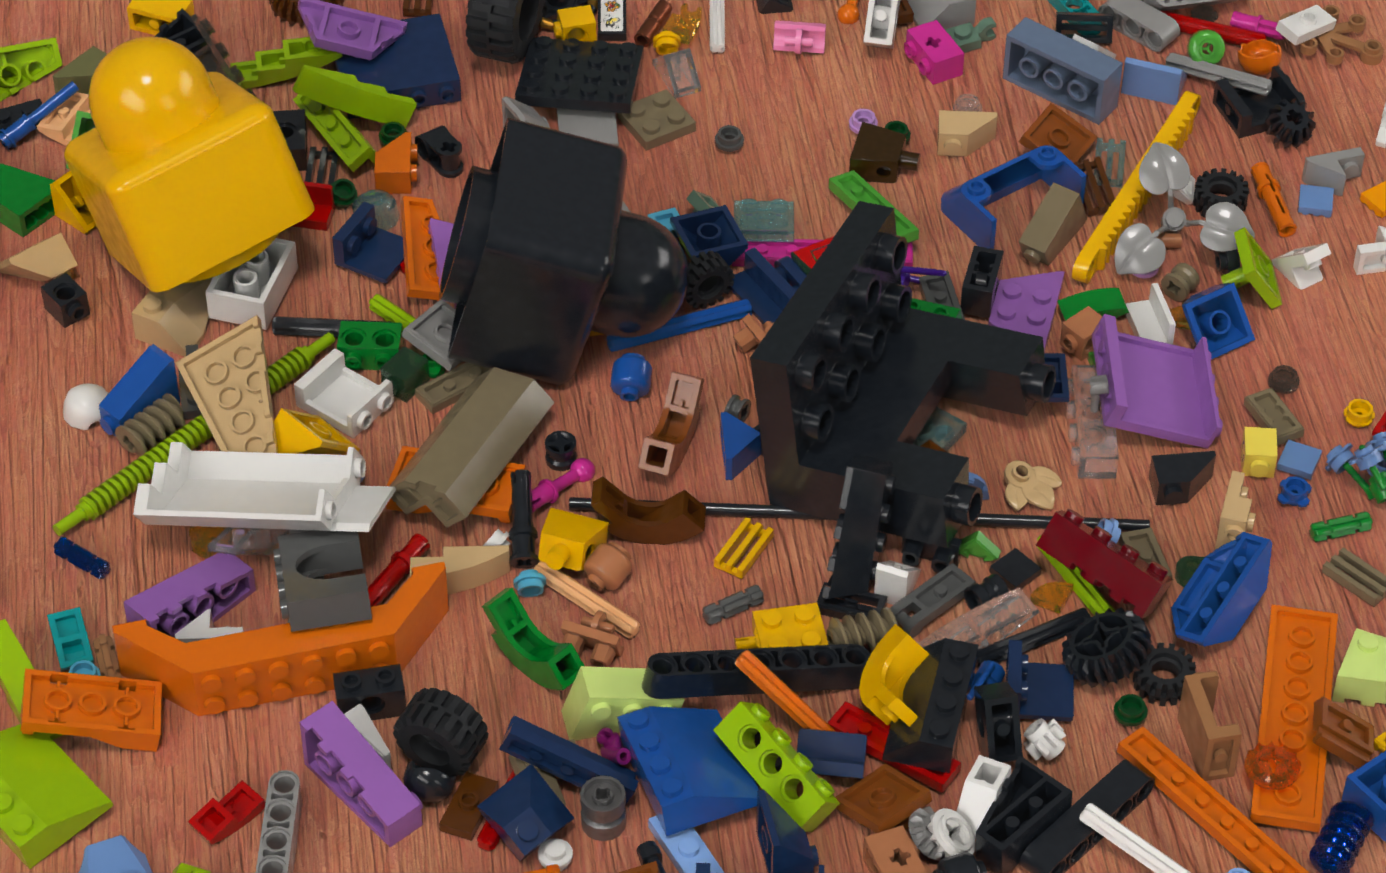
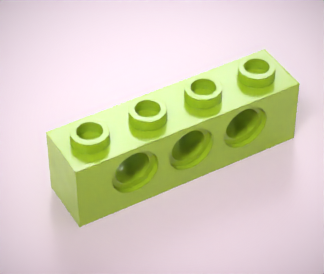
[713,701,840,832]

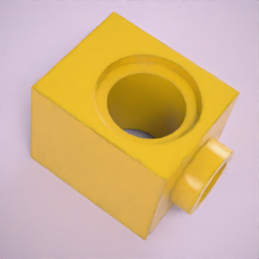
[553,5,597,42]

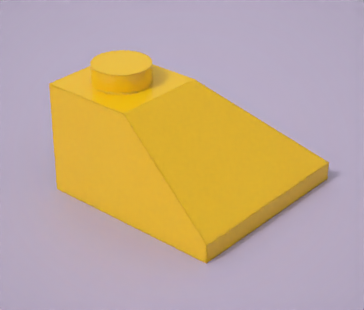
[274,408,360,455]

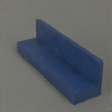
[728,247,796,325]
[499,716,639,805]

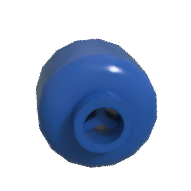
[610,353,652,401]

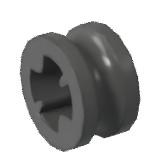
[724,394,751,422]

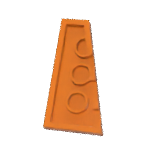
[400,196,440,300]

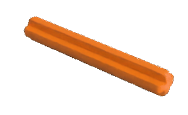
[734,650,835,731]

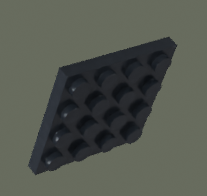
[515,36,644,114]

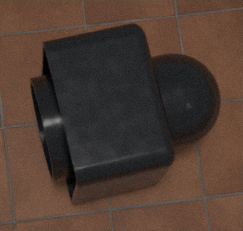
[439,118,689,385]

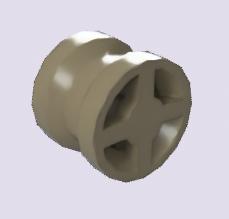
[1161,263,1200,301]

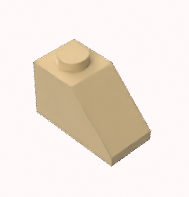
[937,110,997,157]

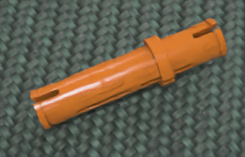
[1250,162,1297,237]

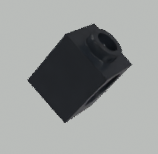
[41,273,90,328]

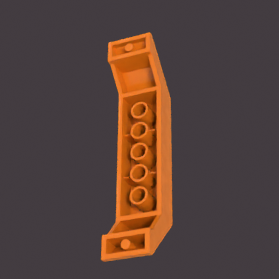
[112,562,449,716]

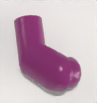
[596,727,631,765]

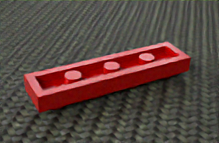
[828,701,961,793]

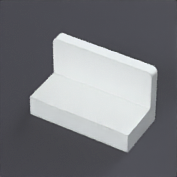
[1125,283,1176,345]

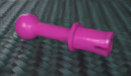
[531,458,595,512]

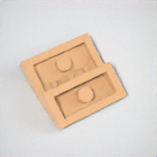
[37,92,90,146]

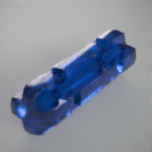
[53,537,111,579]

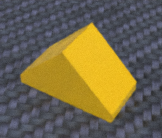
[50,170,96,234]

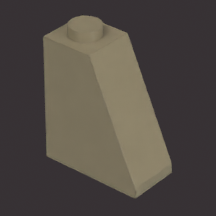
[1018,182,1087,266]

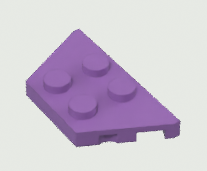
[297,0,408,60]
[988,271,1065,353]

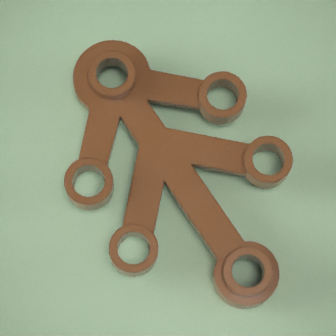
[1279,5,1384,65]

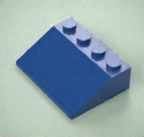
[617,706,759,836]

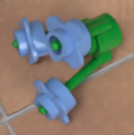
[1325,432,1386,504]

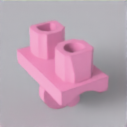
[773,20,826,54]

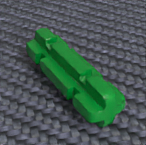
[1309,511,1373,542]

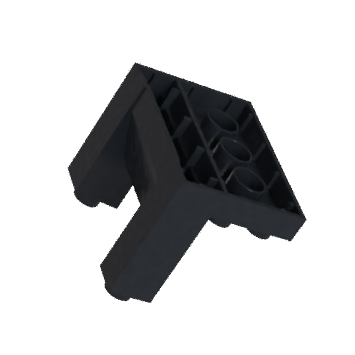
[750,201,1056,548]

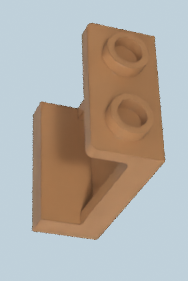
[1178,671,1242,781]

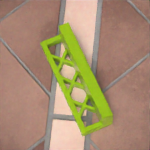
[292,94,376,172]

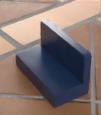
[797,728,867,778]

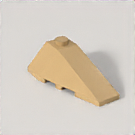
[132,277,213,357]

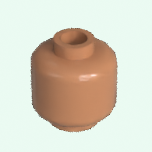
[584,542,632,592]

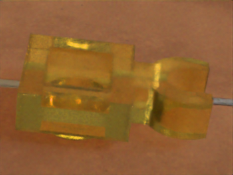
[662,3,702,45]

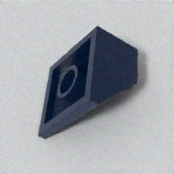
[477,764,574,862]
[756,790,819,873]

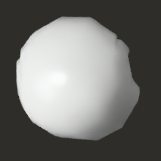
[63,383,109,430]

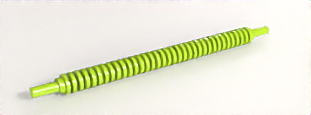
[52,332,336,536]

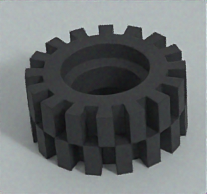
[1193,168,1249,217]
[685,251,735,309]
[1133,643,1196,706]

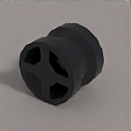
[545,431,577,471]

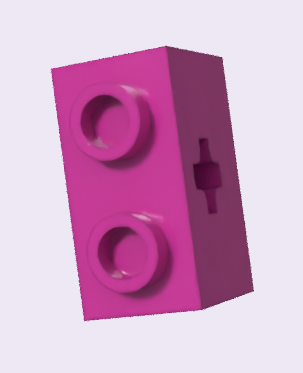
[904,20,964,85]

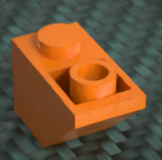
[374,132,418,194]

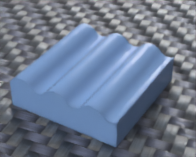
[1298,184,1334,218]
[1276,440,1322,480]

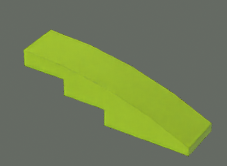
[227,37,343,89]
[293,65,417,128]
[0,619,62,740]

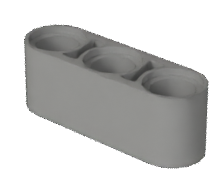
[1098,0,1180,52]

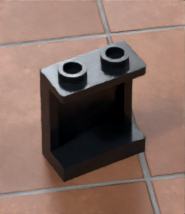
[1213,65,1305,139]

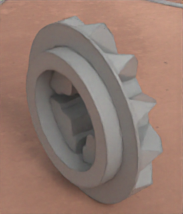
[908,806,953,860]

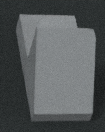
[1302,147,1365,196]

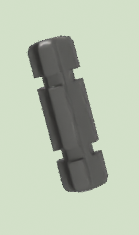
[702,585,764,625]

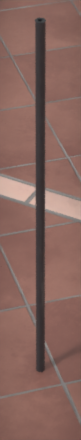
[569,497,1150,532]

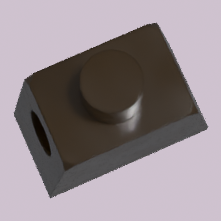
[849,122,921,183]

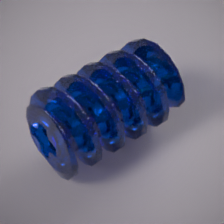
[1309,801,1374,873]

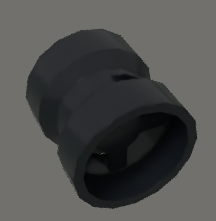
[964,574,1010,617]

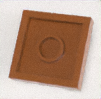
[1019,103,1098,163]
[835,763,932,833]

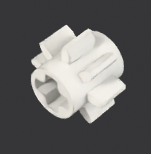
[1023,718,1066,761]

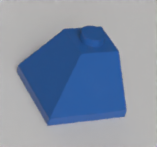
[1182,282,1255,360]

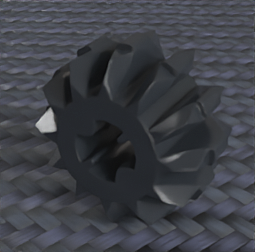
[1264,98,1316,148]

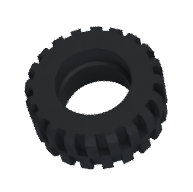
[465,0,545,64]

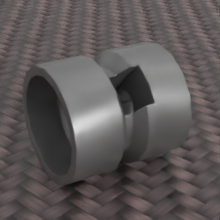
[580,775,626,841]

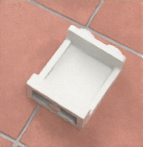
[294,348,394,439]

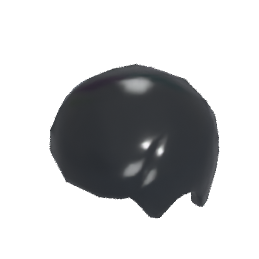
[403,761,456,803]

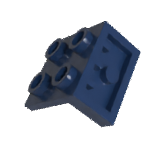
[332,201,404,283]
[1006,640,1074,722]

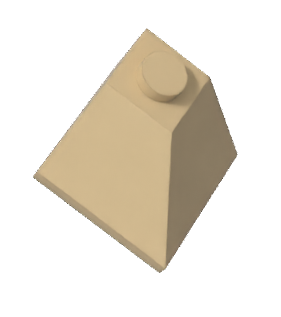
[0,233,78,282]

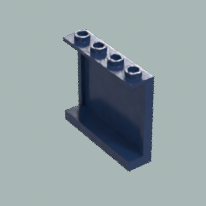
[335,14,461,119]

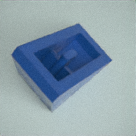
[720,412,761,480]

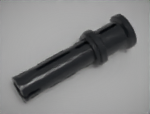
[509,469,539,569]

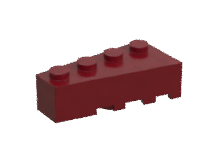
[1036,509,1173,619]

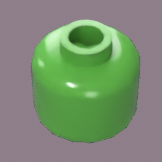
[1187,29,1225,64]

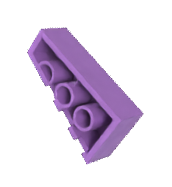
[123,549,256,638]
[299,701,423,847]

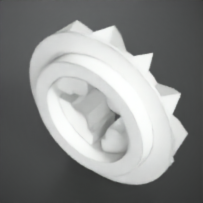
[927,808,975,857]

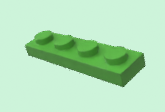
[829,170,919,243]

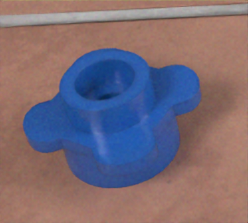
[1277,476,1312,507]

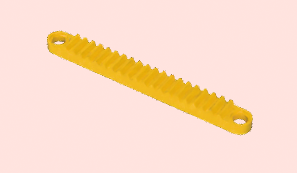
[1072,91,1201,284]

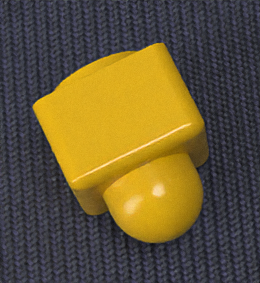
[64,37,315,292]

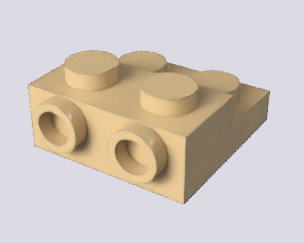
[1215,470,1256,550]

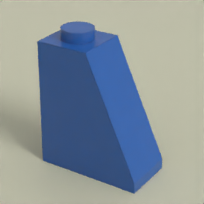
[99,344,180,437]

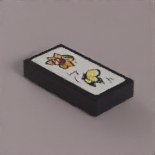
[598,0,626,41]

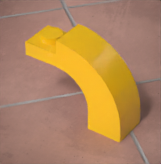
[859,624,929,727]

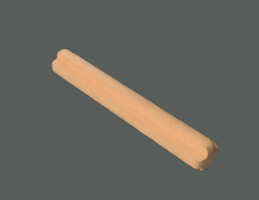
[533,561,640,639]

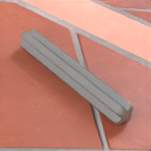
[1165,53,1272,96]

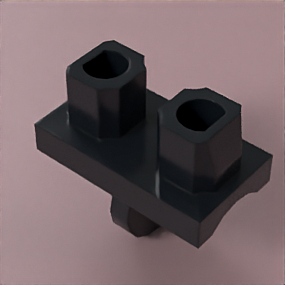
[901,537,962,573]

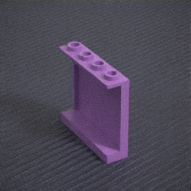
[1092,314,1223,449]

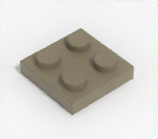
[617,89,696,151]

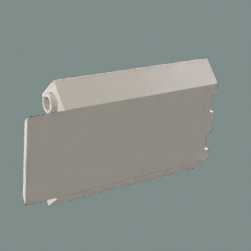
[133,442,396,532]

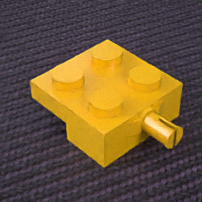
[734,602,829,649]

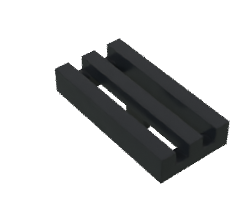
[1055,12,1114,44]
[305,147,340,185]
[817,582,888,619]

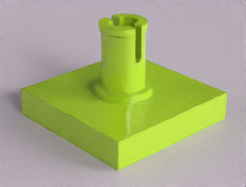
[1221,227,1282,309]

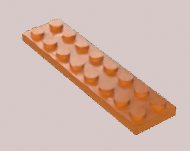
[1250,604,1338,832]

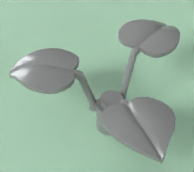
[1114,142,1255,275]

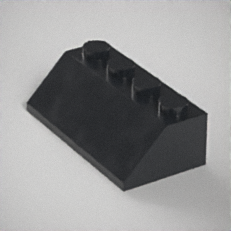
[882,638,979,773]

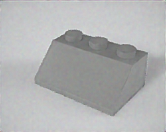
[907,0,976,29]

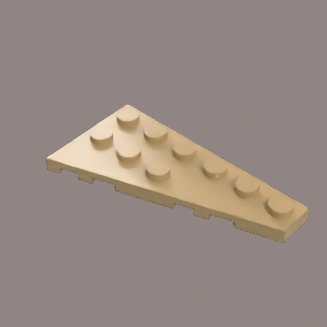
[175,315,278,453]

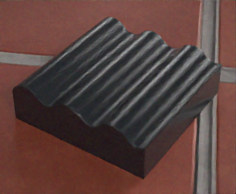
[989,548,1042,593]

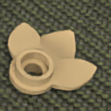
[1004,460,1062,511]

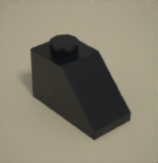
[1149,451,1216,505]

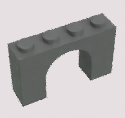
[273,530,372,632]

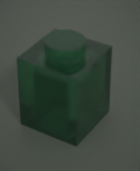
[380,346,430,403]

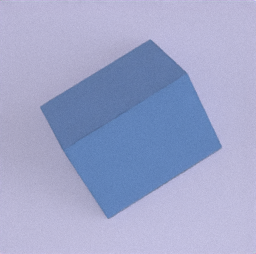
[1121,57,1188,105]

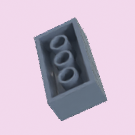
[1003,17,1123,125]

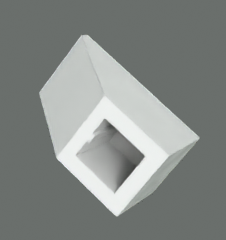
[956,755,1011,839]

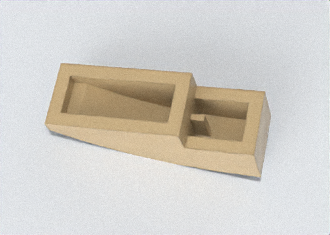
[410,545,510,594]

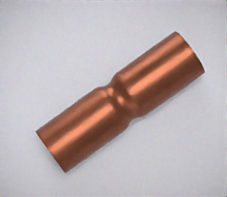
[634,0,672,47]

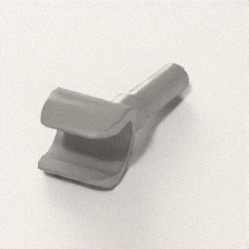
[1090,375,1109,413]

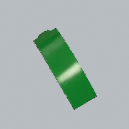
[481,588,584,690]

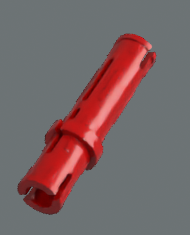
[368,533,430,607]

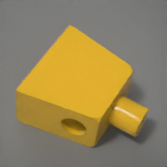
[538,508,609,571]

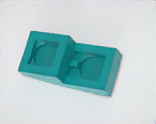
[47,607,94,671]

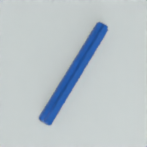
[606,299,752,352]

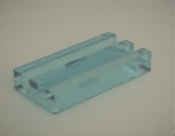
[1094,138,1126,187]

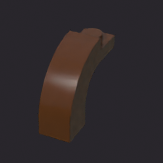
[591,476,706,545]

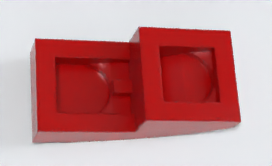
[188,780,266,844]

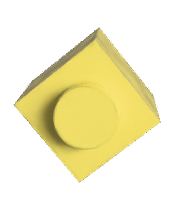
[1241,427,1278,478]

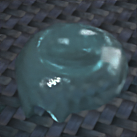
[352,189,399,231]

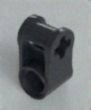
[415,125,464,178]

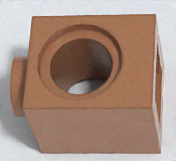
[1060,306,1102,361]

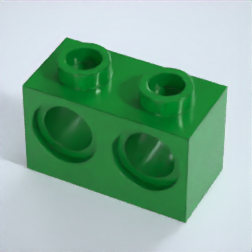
[337,321,404,371]

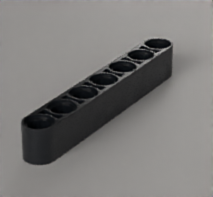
[642,644,871,699]

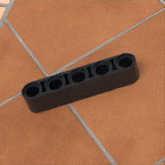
[1019,759,1155,873]

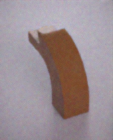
[638,371,705,476]

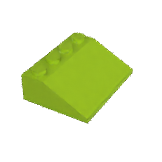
[0,724,114,870]

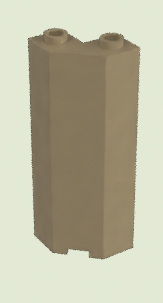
[390,367,555,528]

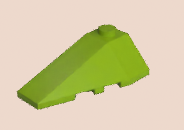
[0,38,63,102]

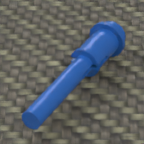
[0,81,79,150]

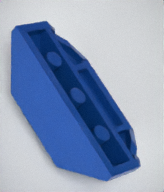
[1171,532,1272,647]

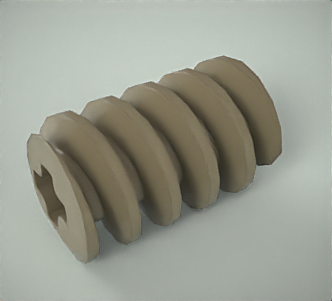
[115,393,186,456]
[827,607,898,652]

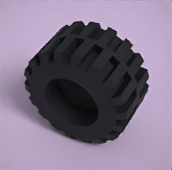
[393,688,489,777]

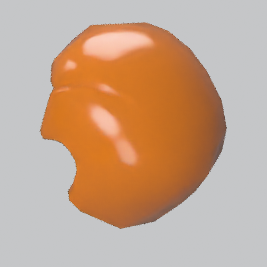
[1237,39,1282,76]

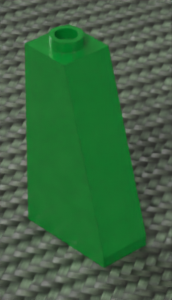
[0,163,55,237]

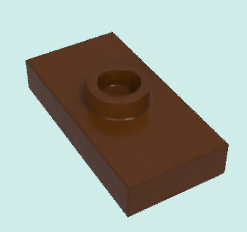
[439,772,499,841]

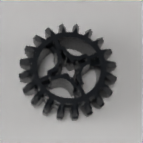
[1062,607,1152,688]

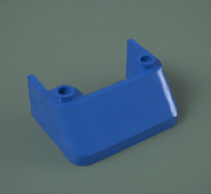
[941,145,1087,249]

